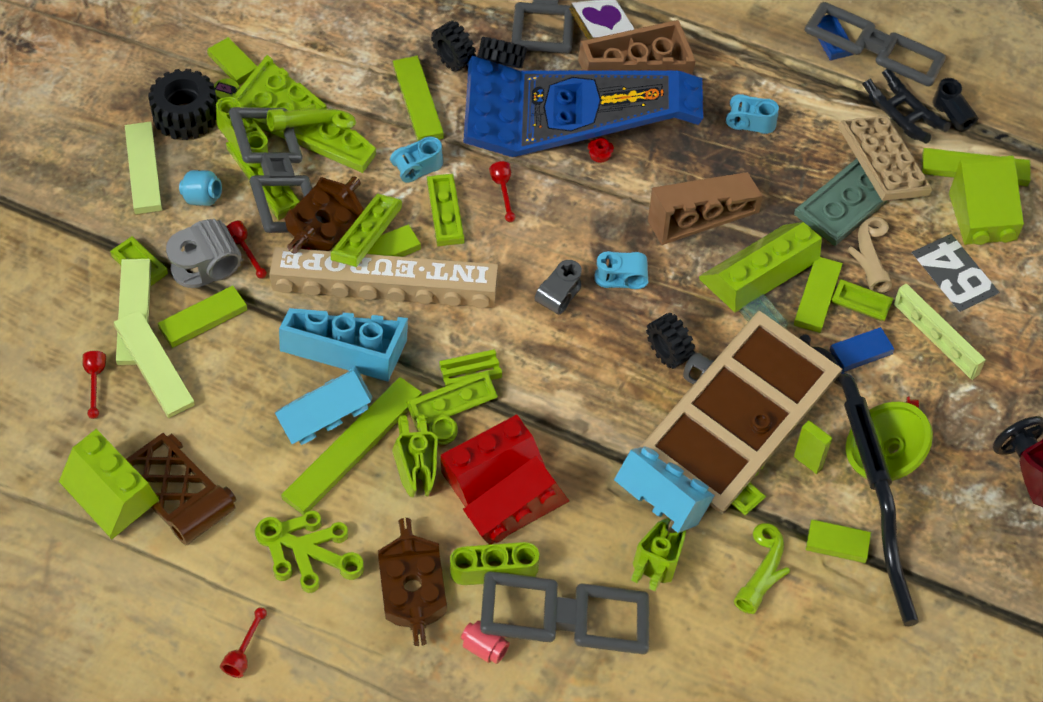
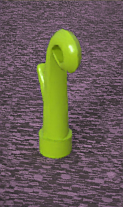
[267,104,356,132]
[734,523,790,614]

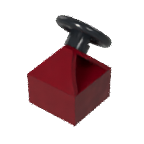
[993,416,1043,507]

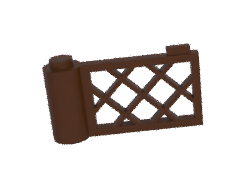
[126,433,237,545]

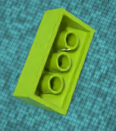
[699,222,822,313]

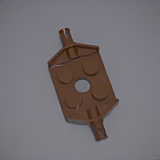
[284,176,364,254]
[378,518,447,646]

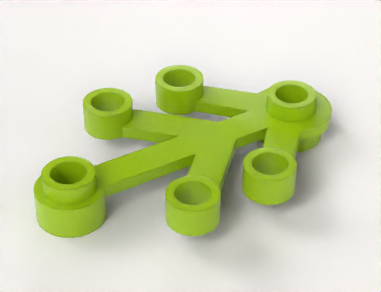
[255,511,364,593]

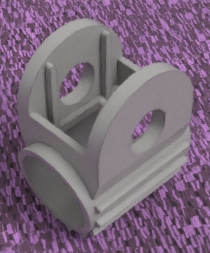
[166,219,243,288]

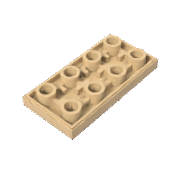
[838,116,932,201]

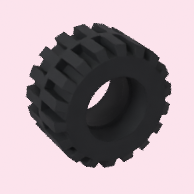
[148,69,217,140]

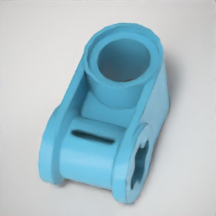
[726,94,779,134]
[390,137,443,183]
[594,251,649,289]

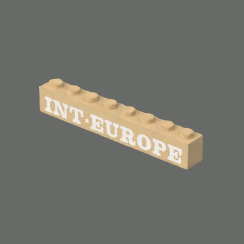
[269,247,498,308]

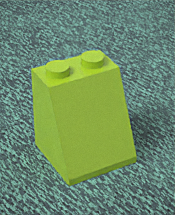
[949,155,1024,245]

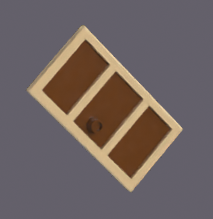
[639,311,842,514]

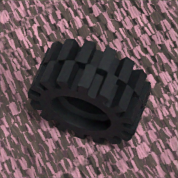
[431,20,476,72]
[477,37,527,69]
[646,313,695,369]

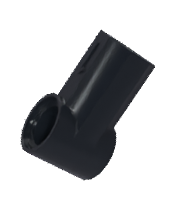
[932,78,978,132]

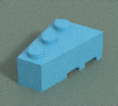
[275,366,372,445]
[614,446,715,533]

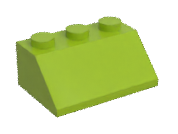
[59,429,159,540]

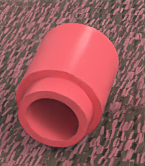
[461,620,510,664]

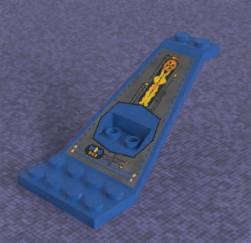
[463,56,703,157]

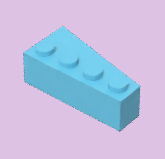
[279,308,408,382]

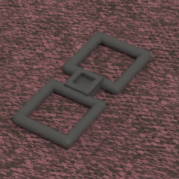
[511,0,575,54]
[805,2,946,87]
[229,107,323,233]
[480,571,649,655]

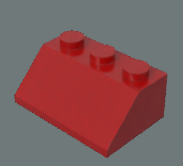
[441,414,546,507]

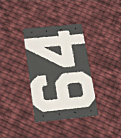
[911,234,1000,312]

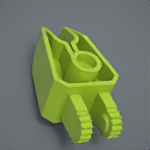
[392,414,438,497]
[631,518,686,591]

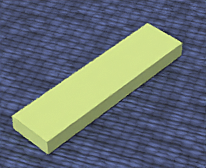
[125,122,162,214]
[116,259,151,365]
[894,284,986,380]
[114,310,194,418]

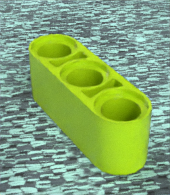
[216,97,268,167]
[450,542,540,585]

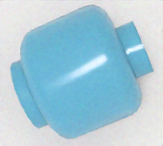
[179,170,222,206]

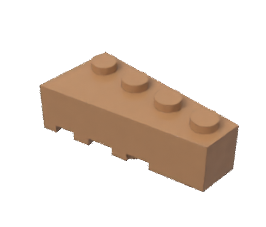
[578,20,696,75]
[648,172,762,245]

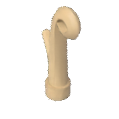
[848,217,892,294]

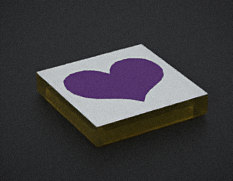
[569,0,634,39]

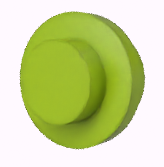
[428,415,458,445]

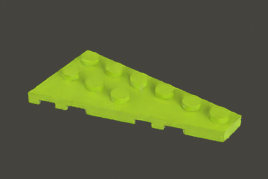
[233,55,376,173]

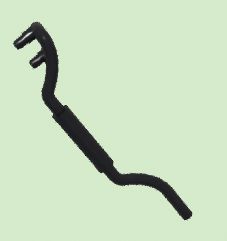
[799,334,919,627]

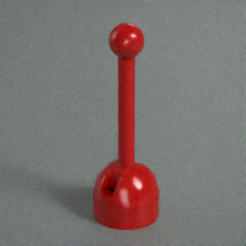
[489,161,516,223]
[226,220,267,279]
[82,351,106,419]
[220,607,267,678]

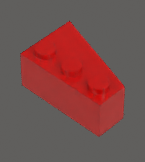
[463,455,570,545]

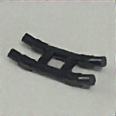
[862,69,951,144]

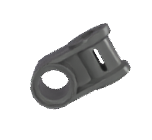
[534,260,581,315]

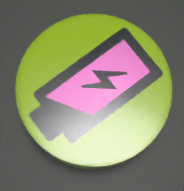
[214,78,239,102]

